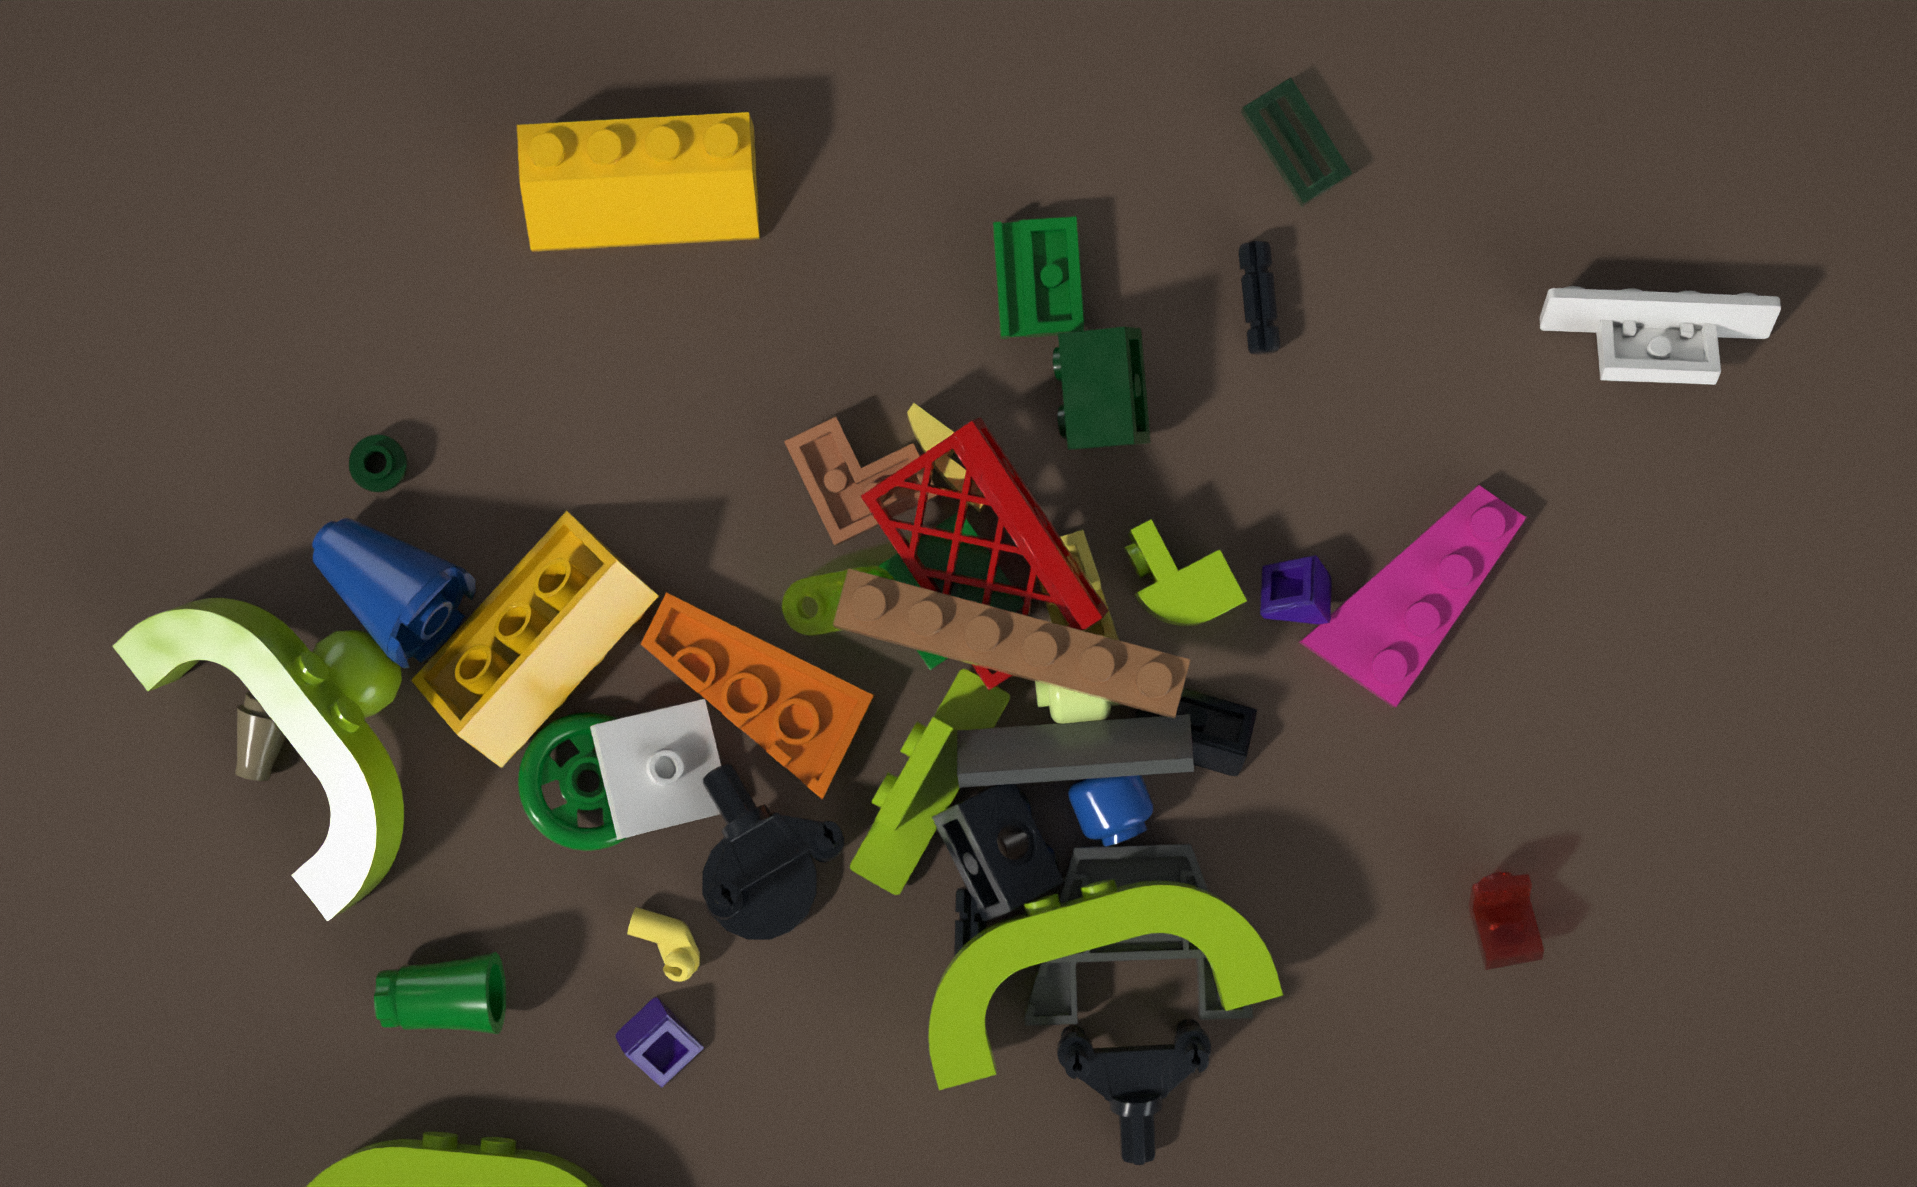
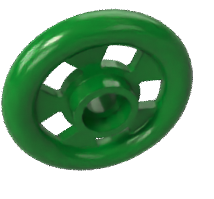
[518,712,629,851]

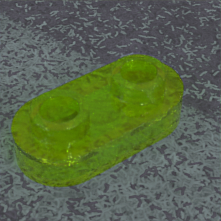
[782,565,895,635]

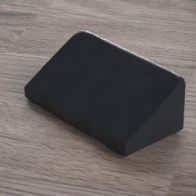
[1135,688,1257,776]

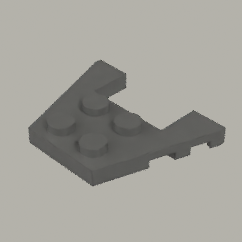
[1024,844,1253,1026]

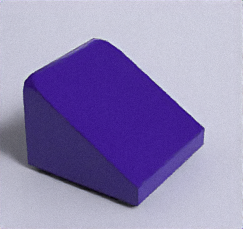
[1260,555,1332,624]
[615,997,704,1088]

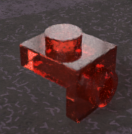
[1468,872,1544,970]

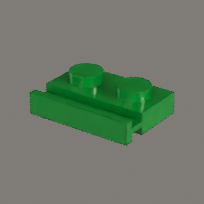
[993,216,1084,339]

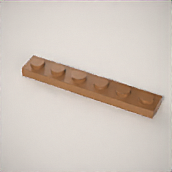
[833,568,1191,719]

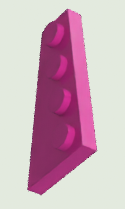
[1299,485,1526,707]

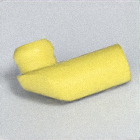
[627,907,700,982]

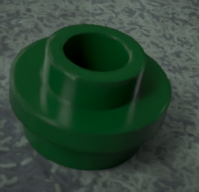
[349,435,408,493]

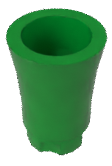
[374,952,506,1034]

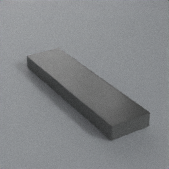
[957,714,1194,788]

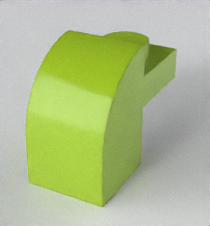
[1124,519,1247,626]

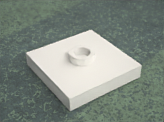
[590,699,721,840]

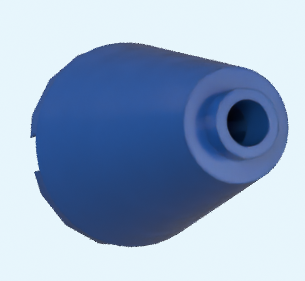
[312,518,476,669]

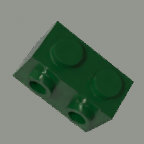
[1053,327,1151,450]

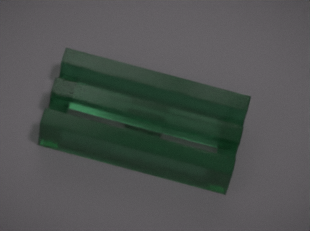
[1241,77,1352,208]

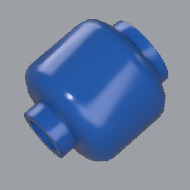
[1068,775,1154,846]

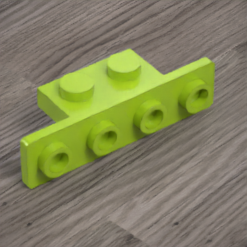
[850,669,1010,895]

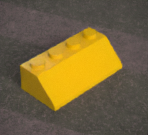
[517,112,760,252]
[411,511,659,768]

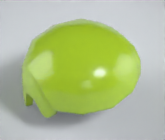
[312,630,402,717]

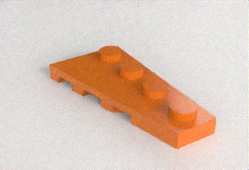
[641,592,874,799]

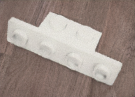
[1539,286,1781,385]

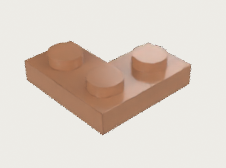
[784,417,939,547]

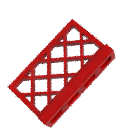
[860,417,1109,690]

